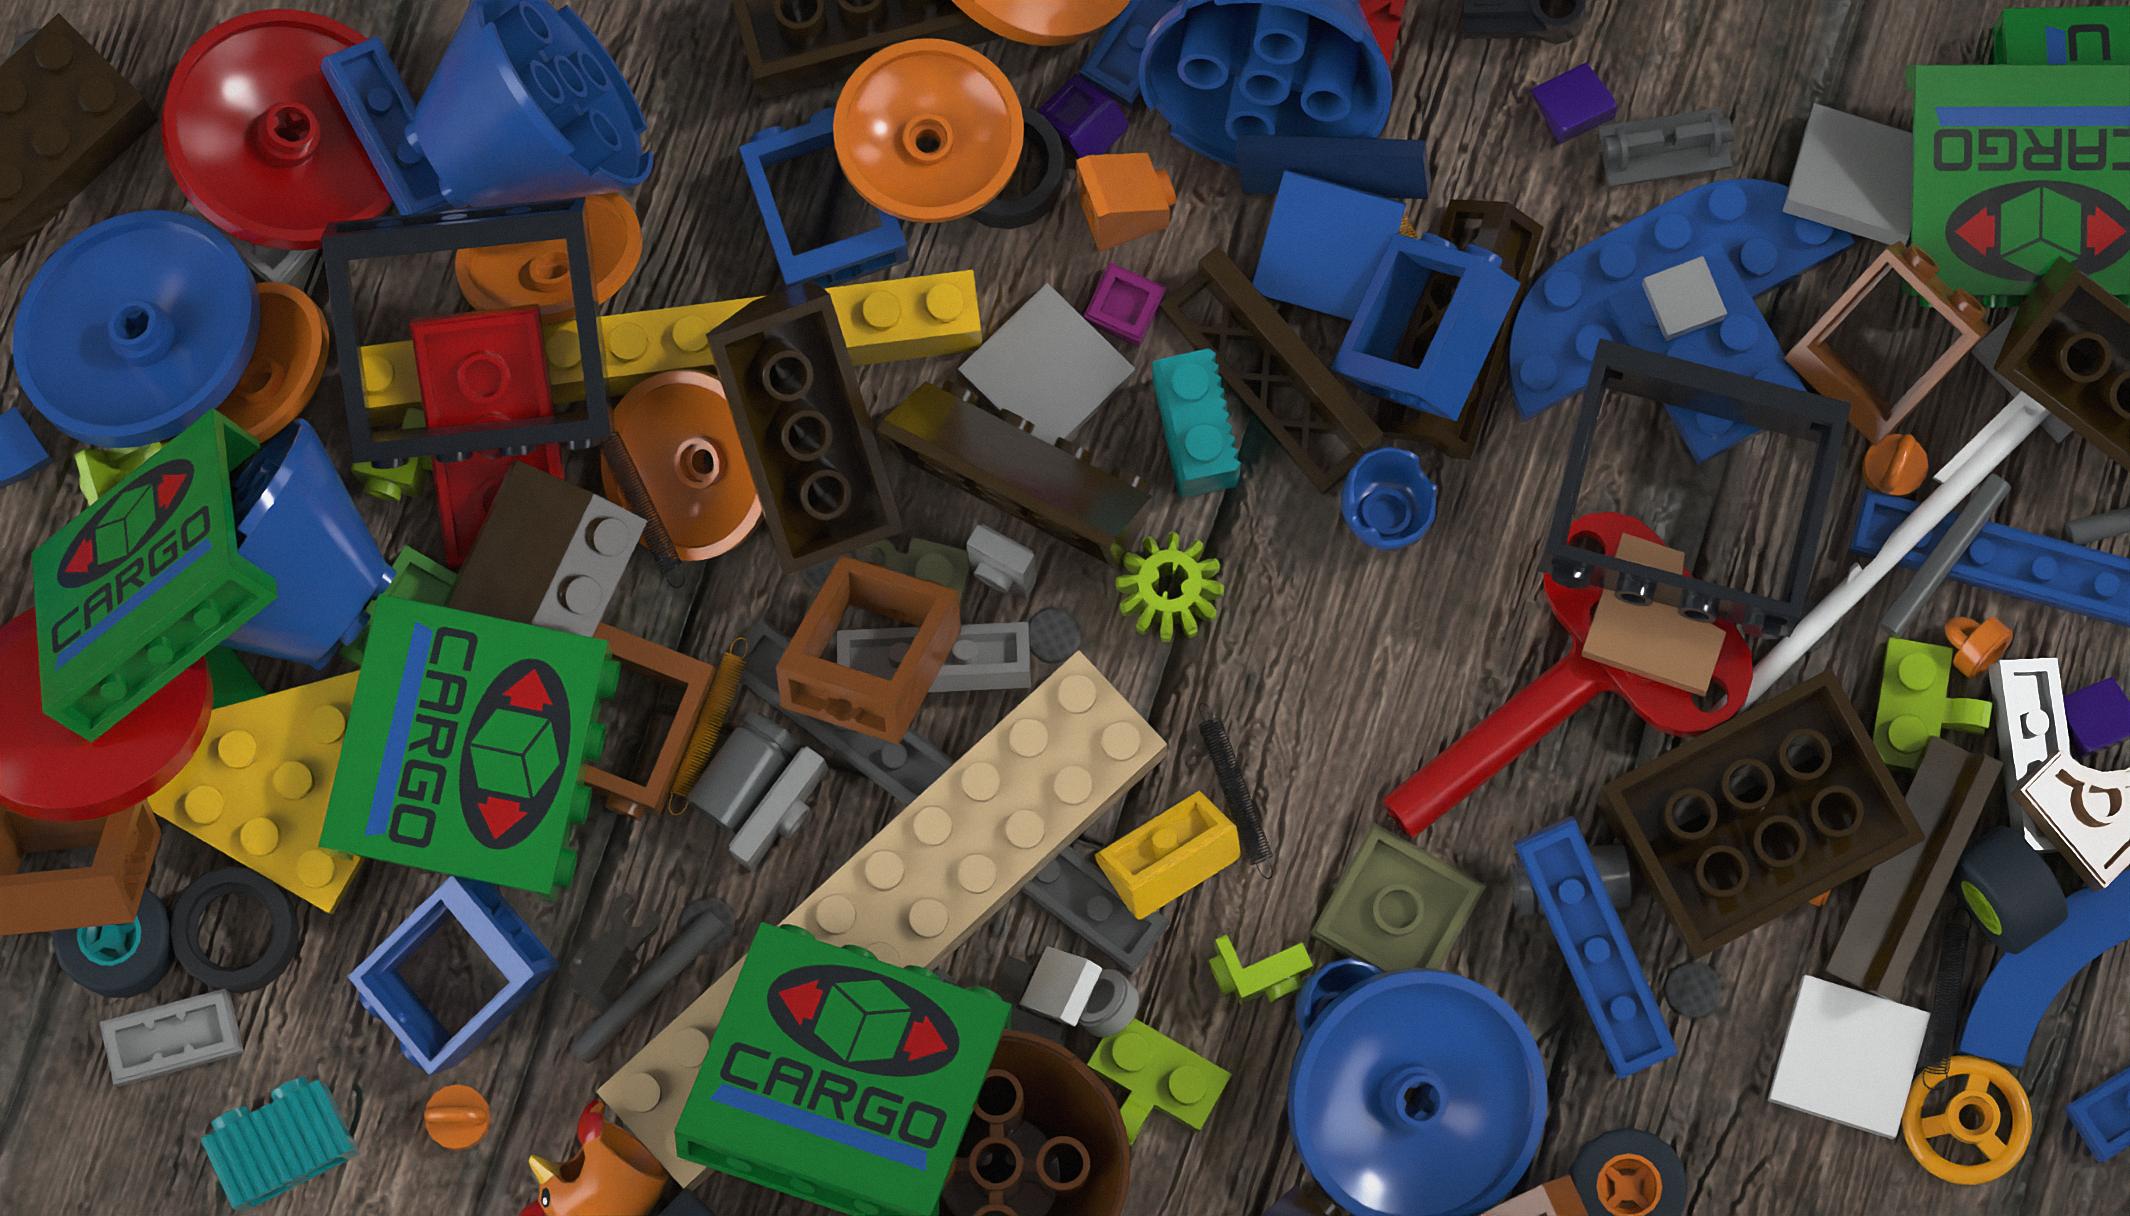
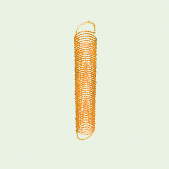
[669,637,748,815]

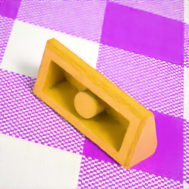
[1095,791,1241,920]

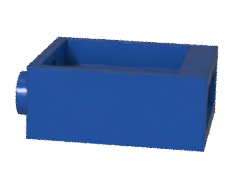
[739,107,909,289]
[1330,232,1521,421]
[348,876,561,1076]

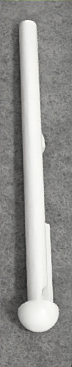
[1707,391,2051,717]

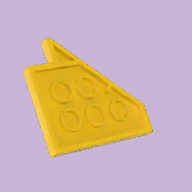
[147,670,366,915]

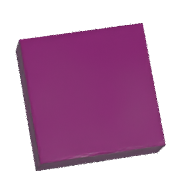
[1083,262,1167,348]

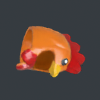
[518,1099,669,1216]

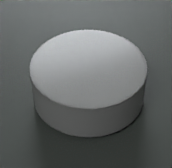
[1078,969,1139,1037]

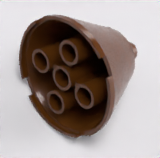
[939,1029,1130,1216]

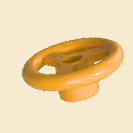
[1902,1055,2032,1185]

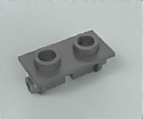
[1597,107,1733,188]

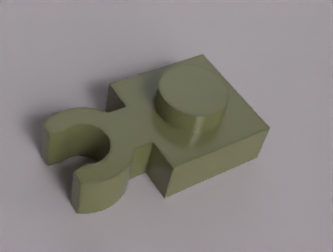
[865,537,970,608]

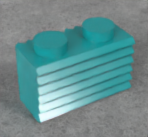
[1152,348,1241,498]
[200,1076,360,1213]

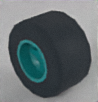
[52,887,176,998]

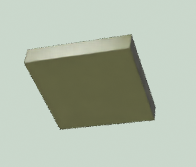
[1310,822,1486,973]

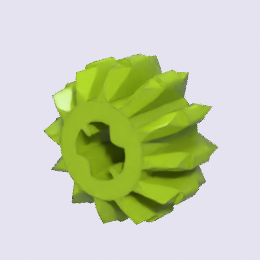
[1115,532,1224,642]

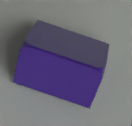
[1530,62,1618,145]
[1037,73,1129,159]
[2063,677,2130,760]

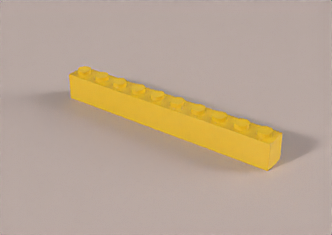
[361,270,983,427]

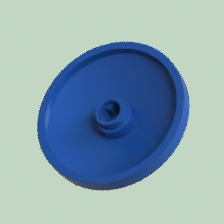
[13,210,261,448]
[1288,968,1547,1216]

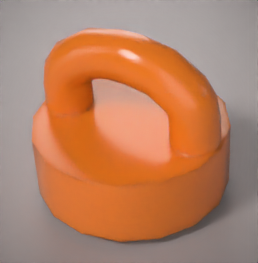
[1862,434,1929,499]
[1945,617,2013,679]
[424,1084,492,1151]

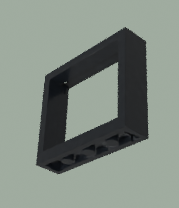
[321,197,614,469]
[1538,338,1852,639]

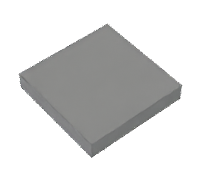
[1782,103,1913,245]
[958,283,1136,445]

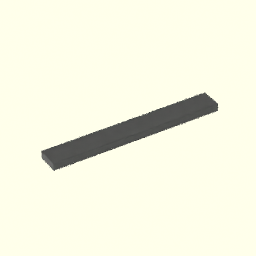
[723,618,1170,974]

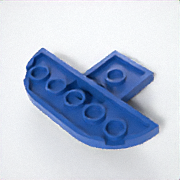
[1508,179,1855,466]

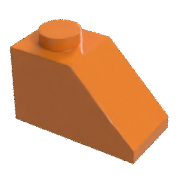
[1076,152,1177,252]

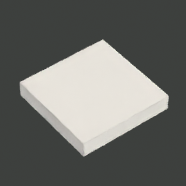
[1767,975,1931,1140]

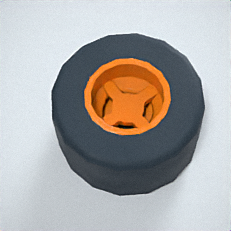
[1568,1127,1688,1216]

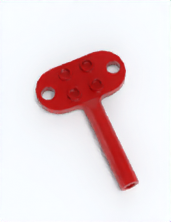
[1381,512,1754,840]

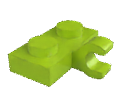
[1871,637,1992,773]
[1087,1017,1232,1147]

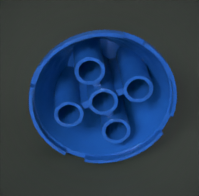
[405,0,653,210]
[1139,0,1393,168]
[217,418,397,671]

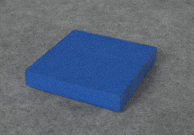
[1253,169,1406,321]

